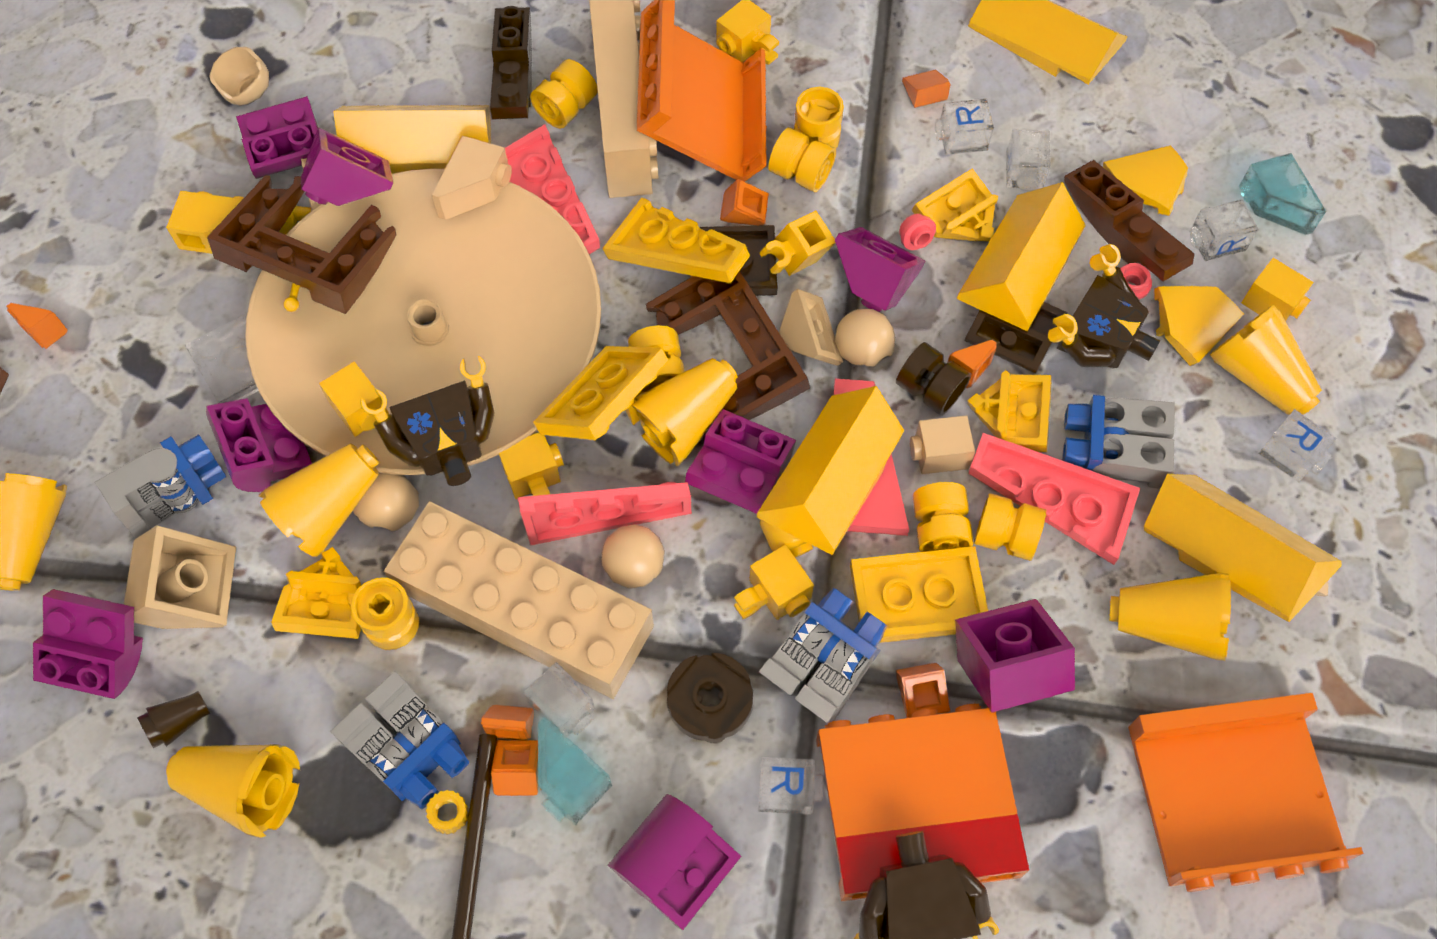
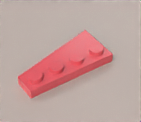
[505,124,600,255]
[833,378,910,536]
[968,433,1140,565]
[518,482,692,545]

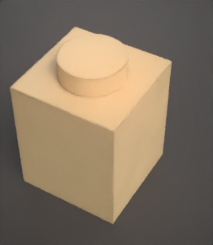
[910,415,975,474]

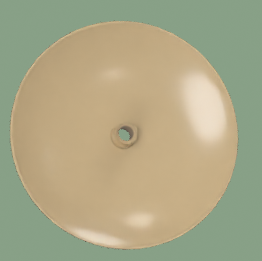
[245,169,601,475]

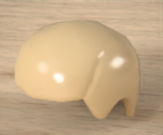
[210,47,269,106]
[834,309,896,367]
[353,473,419,531]
[602,524,665,589]

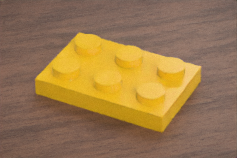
[533,346,669,440]
[850,546,988,643]

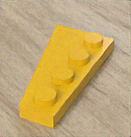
[603,197,750,283]

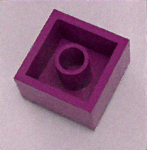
[955,599,1075,713]

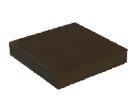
[700,225,778,296]

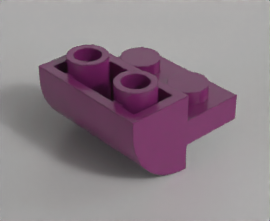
[236,96,318,179]
[206,398,312,492]
[685,409,796,514]
[33,589,143,699]
[607,794,742,930]

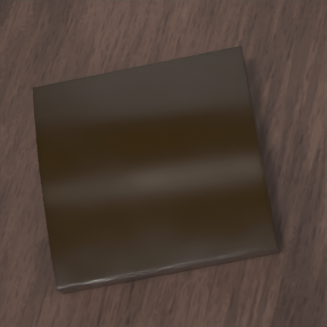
[964,302,1068,374]

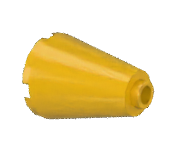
[1210,304,1322,416]
[625,358,738,466]
[258,443,380,557]
[0,473,67,591]
[1109,573,1231,661]
[166,744,300,838]

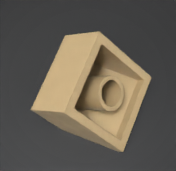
[124,526,236,629]

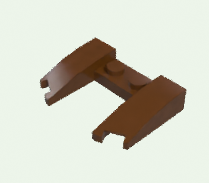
[207,175,397,314]
[646,271,810,420]

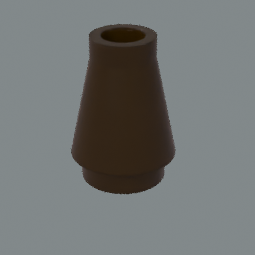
[137,691,210,749]

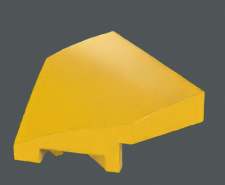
[1103,145,1188,216]
[912,168,998,241]
[1154,286,1244,366]
[967,370,1052,452]
[271,547,361,639]

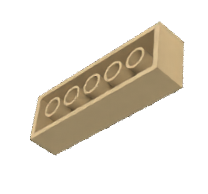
[589,0,659,198]
[384,501,654,700]

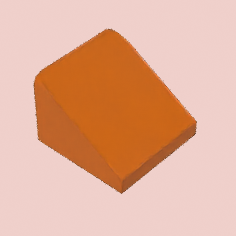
[902,69,951,108]
[720,179,769,226]
[6,303,68,349]
[947,340,997,389]
[896,663,950,718]
[481,705,534,740]
[491,740,541,796]

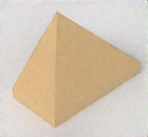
[779,289,843,366]

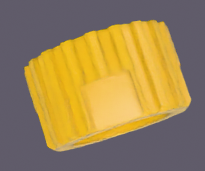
[426,790,469,835]

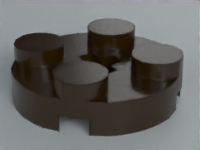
[667,653,753,744]

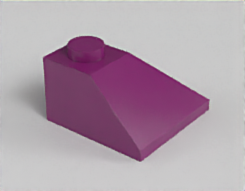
[301,128,394,206]
[835,227,926,312]

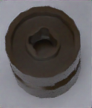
[896,342,972,415]

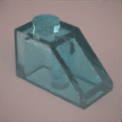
[1239,153,1327,235]
[538,717,612,826]

